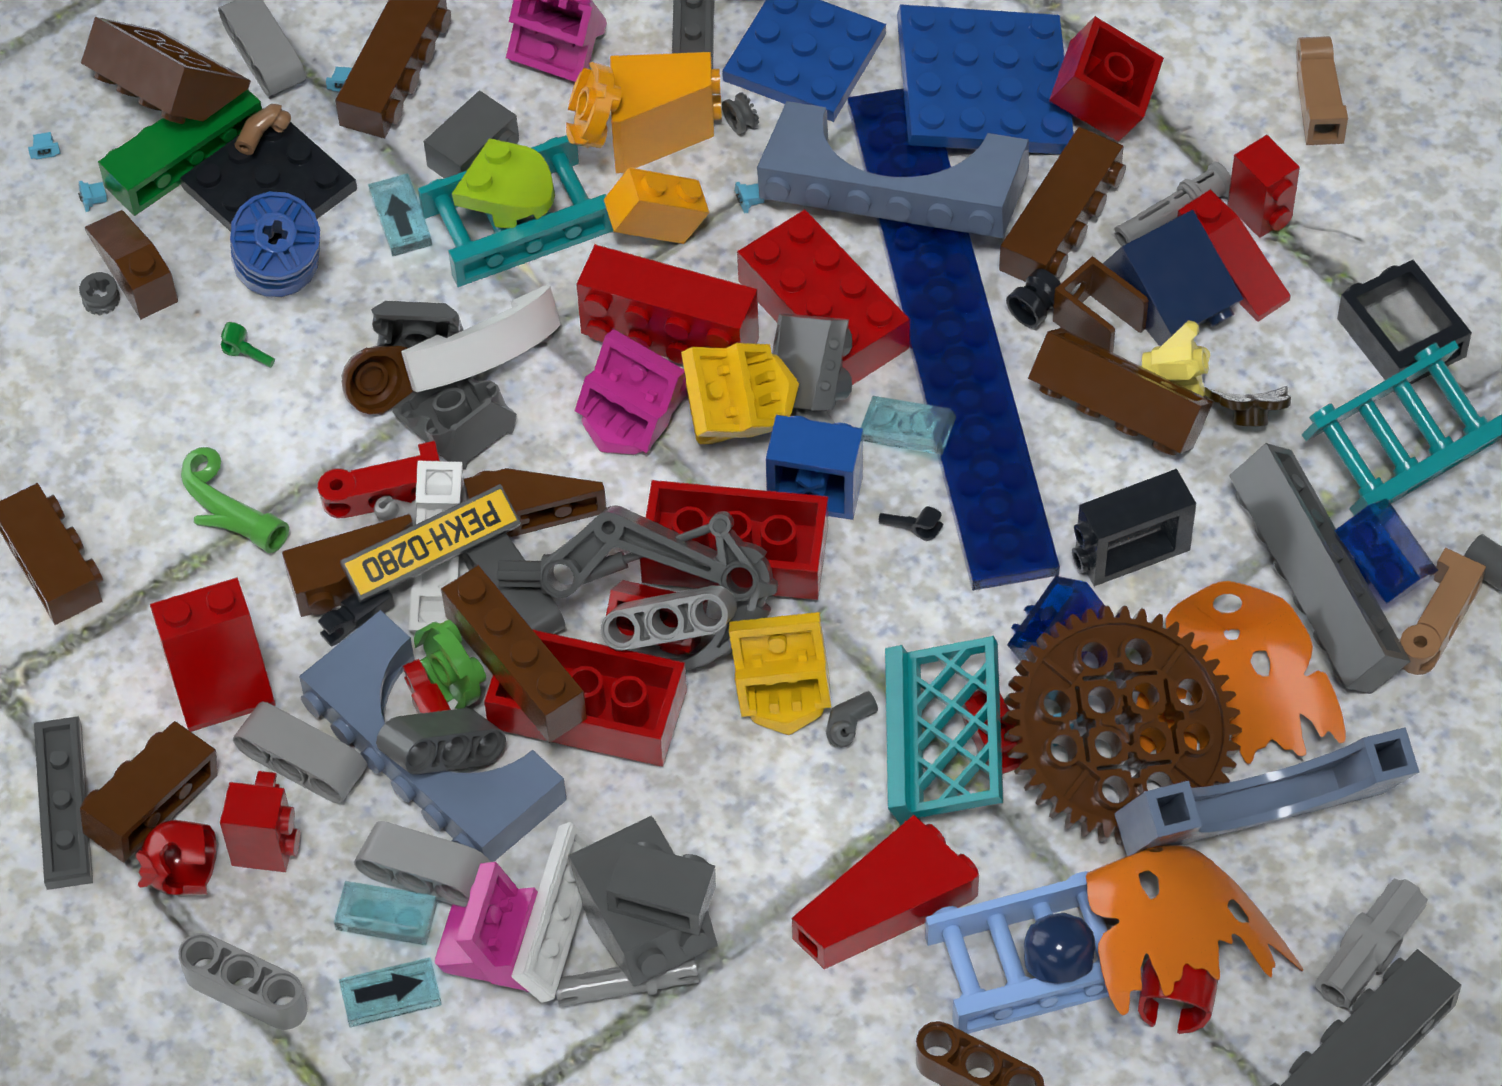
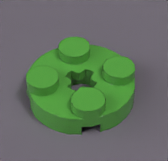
[414,620,486,709]

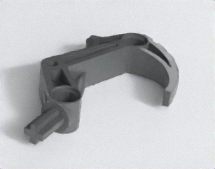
[497,505,778,670]

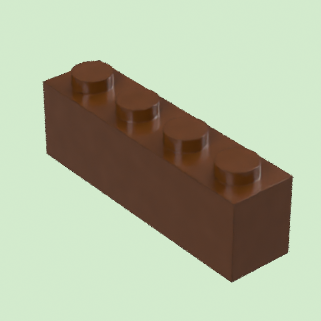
[335,0,451,139]
[999,127,1126,282]
[1028,328,1213,455]
[441,565,587,743]

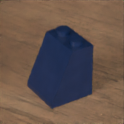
[1103,210,1243,346]

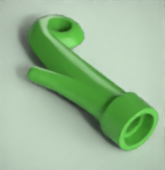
[181,447,289,554]

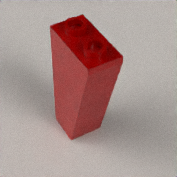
[792,815,979,970]

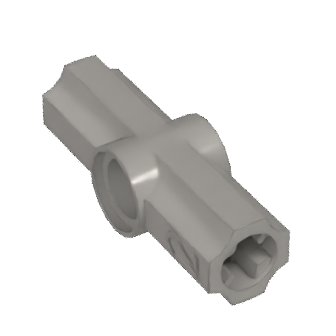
[1315,878,1428,1008]

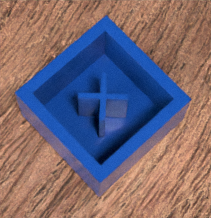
[766,415,863,520]

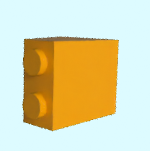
[610,52,722,173]

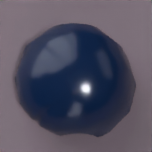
[1024,913,1096,984]

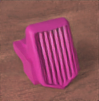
[506,0,607,82]
[574,329,688,455]
[435,862,538,992]

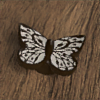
[1204,386,1291,426]

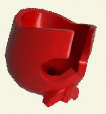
[136,820,217,895]
[1138,958,1218,1034]

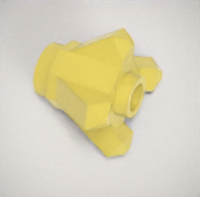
[1142,320,1210,396]

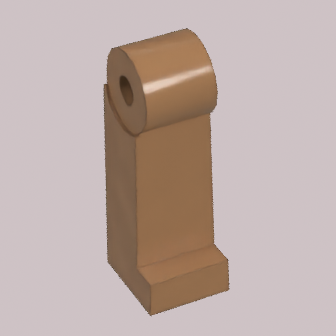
[1296,36,1348,145]
[1400,547,1486,675]

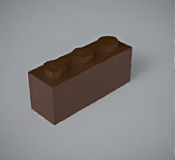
[0,483,104,625]
[80,721,217,863]

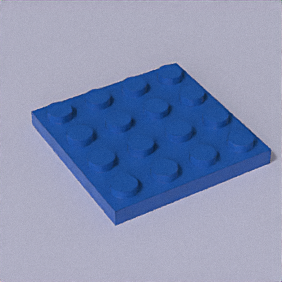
[897,4,1074,154]

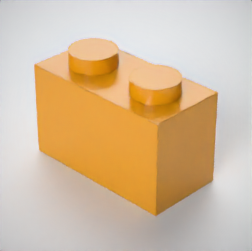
[604,168,710,244]

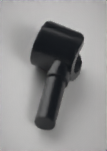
[879,506,944,541]

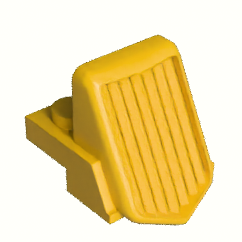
[681,343,799,444]
[729,612,831,735]

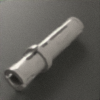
[556,957,699,1008]

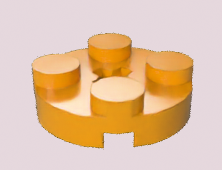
[566,62,622,148]

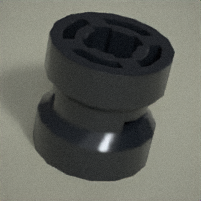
[1006,268,1061,328]

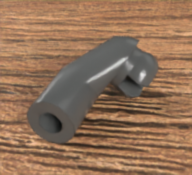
[825,691,878,748]

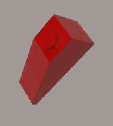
[1177,189,1291,322]

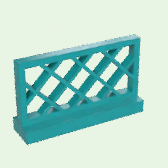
[885,636,1003,825]

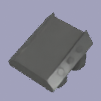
[371,301,464,348]
[772,313,852,411]
[393,375,517,470]

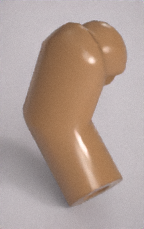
[234,104,291,155]

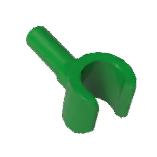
[220,322,275,368]

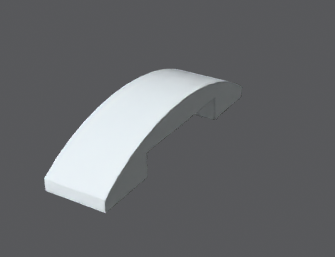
[401,285,561,392]
[409,461,463,633]

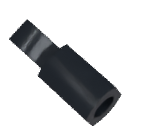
[318,589,394,647]

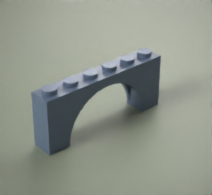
[757,101,1029,238]
[299,610,567,862]
[1114,727,1420,856]

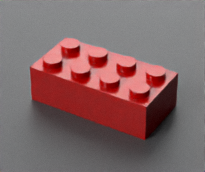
[737,209,910,385]
[576,244,759,364]
[640,480,828,600]
[484,629,687,767]

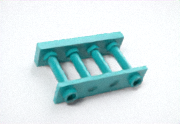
[418,135,613,287]
[1302,340,1502,523]

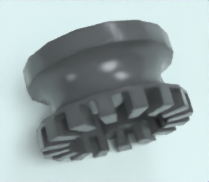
[722,92,759,135]
[79,272,120,315]

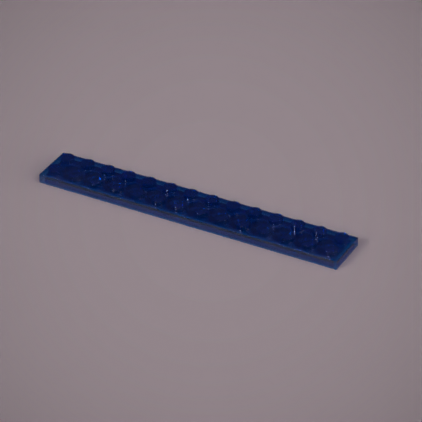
[848,88,1060,591]

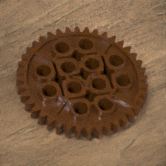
[1002,606,1242,845]

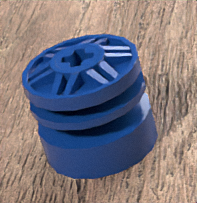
[230,191,320,297]

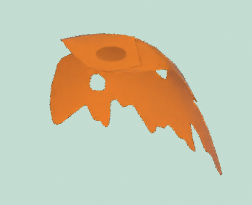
[1136,581,1346,764]
[1086,845,1303,1015]

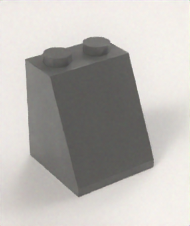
[568,815,718,987]

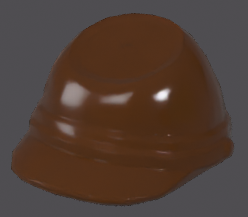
[341,346,414,415]

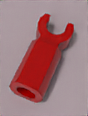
[402,659,451,714]

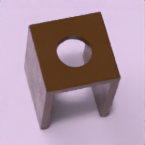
[1053,256,1149,353]

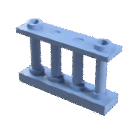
[925,871,1110,1034]

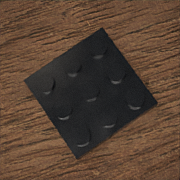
[180,122,357,244]

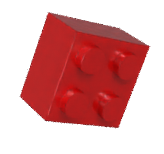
[1049,16,1164,142]

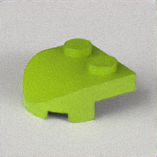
[452,138,555,228]

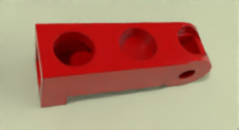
[317,441,440,518]

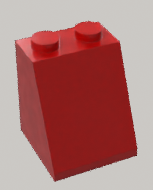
[150,577,276,732]

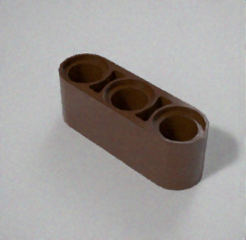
[916,1021,1044,1086]

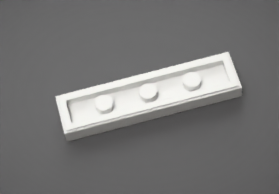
[511,822,594,1003]

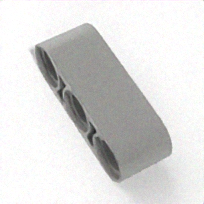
[218,0,306,97]
[601,586,737,650]
[233,702,368,804]
[354,821,490,907]
[178,933,307,1030]

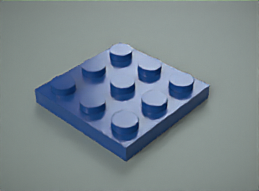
[722,0,886,122]

